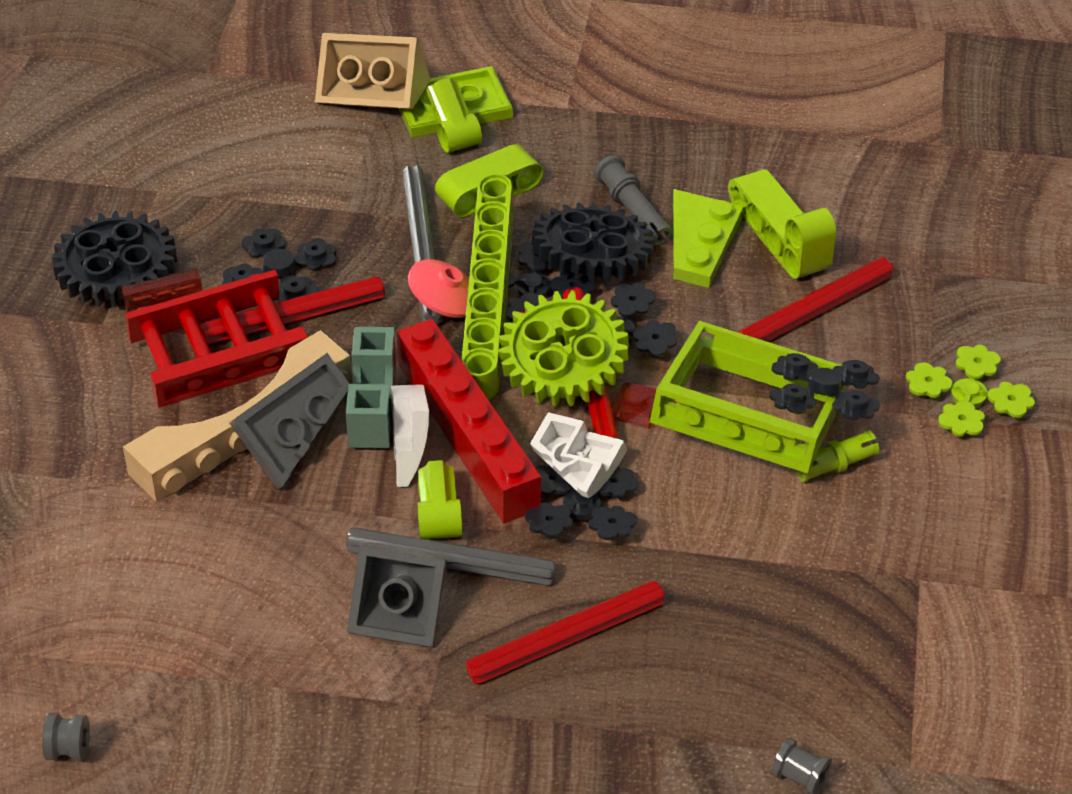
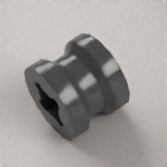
[42,713,90,761]

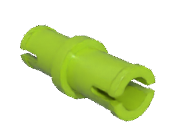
[797,430,880,482]

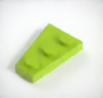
[673,189,744,288]

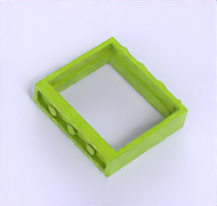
[650,321,847,474]

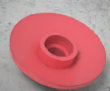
[408,259,469,318]

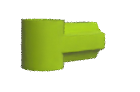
[426,78,482,153]
[417,460,462,539]

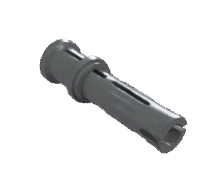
[594,155,674,246]

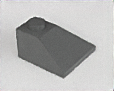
[347,542,447,647]

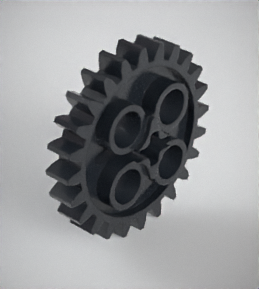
[531,202,655,282]
[51,211,178,307]

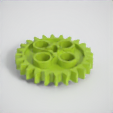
[498,291,629,407]

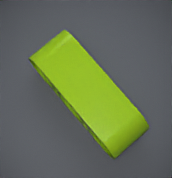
[435,144,544,218]

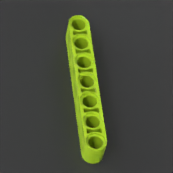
[462,174,514,400]

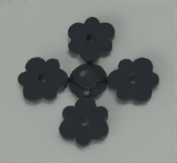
[222,229,336,302]
[506,242,595,321]
[592,282,677,357]
[769,353,880,420]
[525,465,639,540]

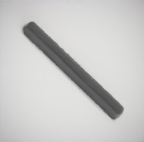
[346,527,556,586]

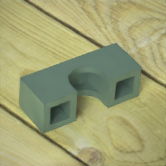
[346,327,396,448]

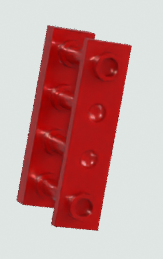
[125,270,308,408]

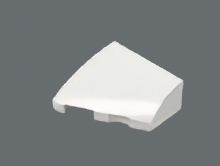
[391,385,429,487]
[530,412,627,498]

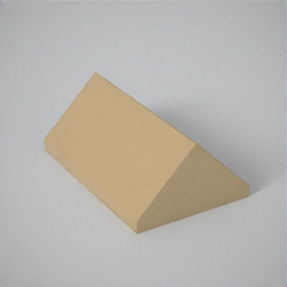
[315,33,431,109]

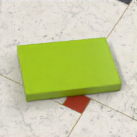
[398,66,513,138]

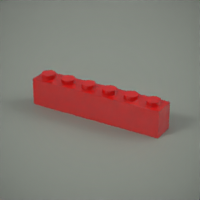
[396,319,541,524]

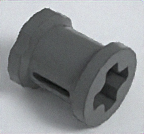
[771,738,832,794]

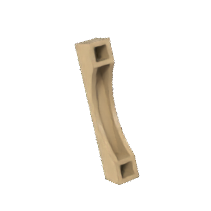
[123,330,352,502]

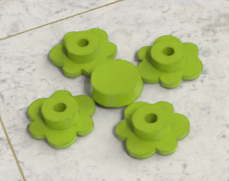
[906,345,1035,437]

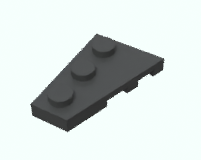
[229,353,350,490]

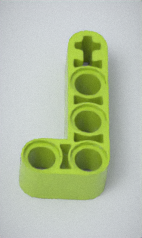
[728,169,836,279]

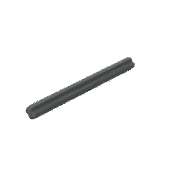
[403,165,443,326]

